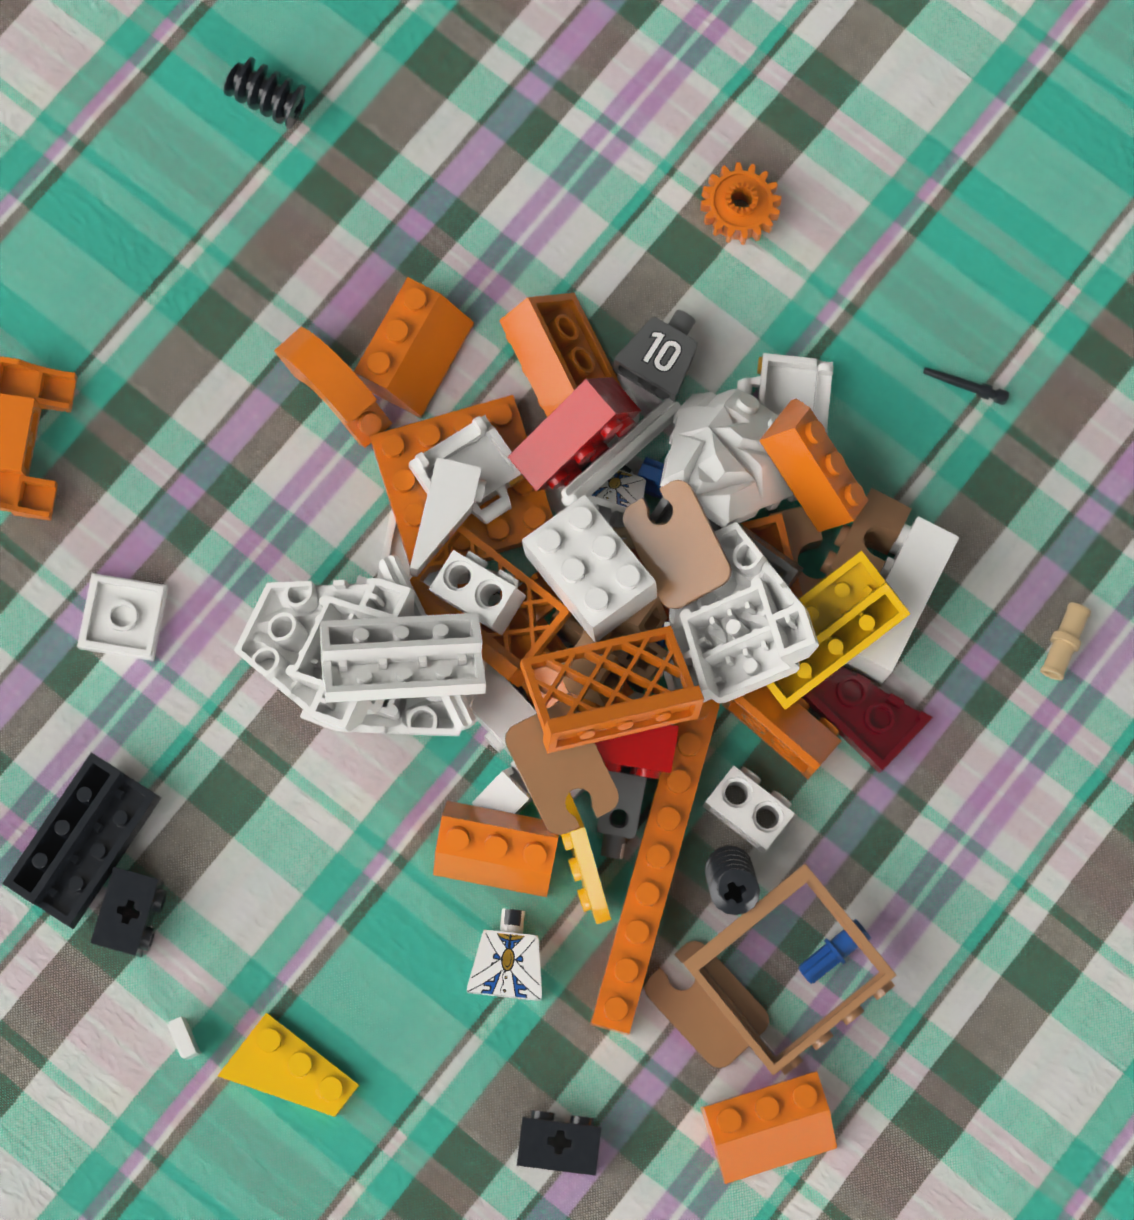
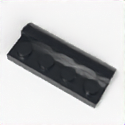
[2,752,161,929]

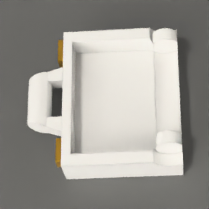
[737,353,834,435]
[409,415,524,524]

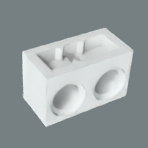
[429,550,526,635]
[703,766,795,853]

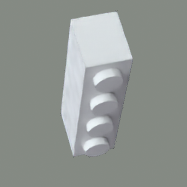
[471,665,585,800]

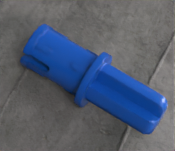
[798,919,871,984]

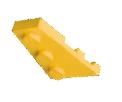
[560,792,611,925]
[217,1013,360,1117]

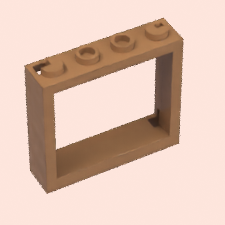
[683,863,897,1076]

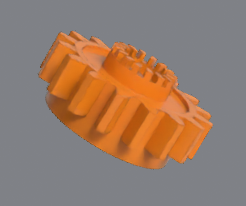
[700,162,782,245]

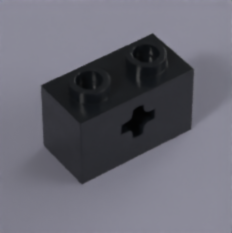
[90,867,167,958]
[516,1110,602,1176]

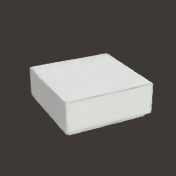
[167,1016,201,1060]

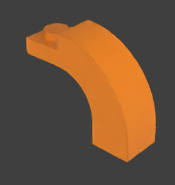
[274,326,393,448]

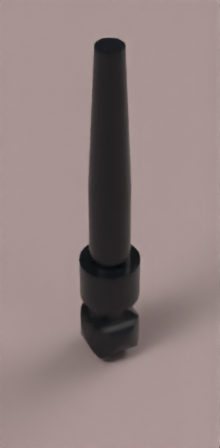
[923,367,1009,405]

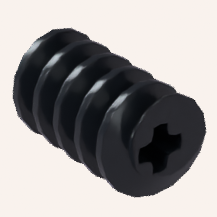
[223,57,306,129]
[705,845,760,915]

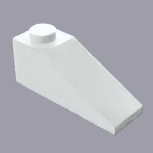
[409,457,487,577]

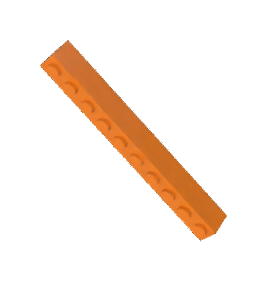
[590,699,720,1035]

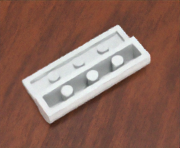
[320,613,486,703]

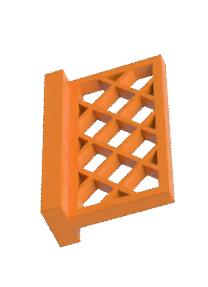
[410,525,572,688]
[520,626,704,754]

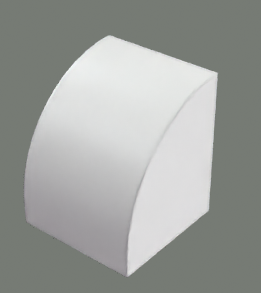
[472,766,532,814]

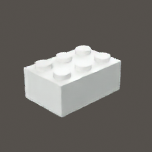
[522,494,657,642]

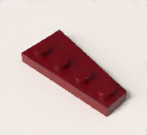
[801,667,933,773]

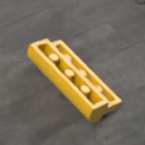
[766,550,910,710]

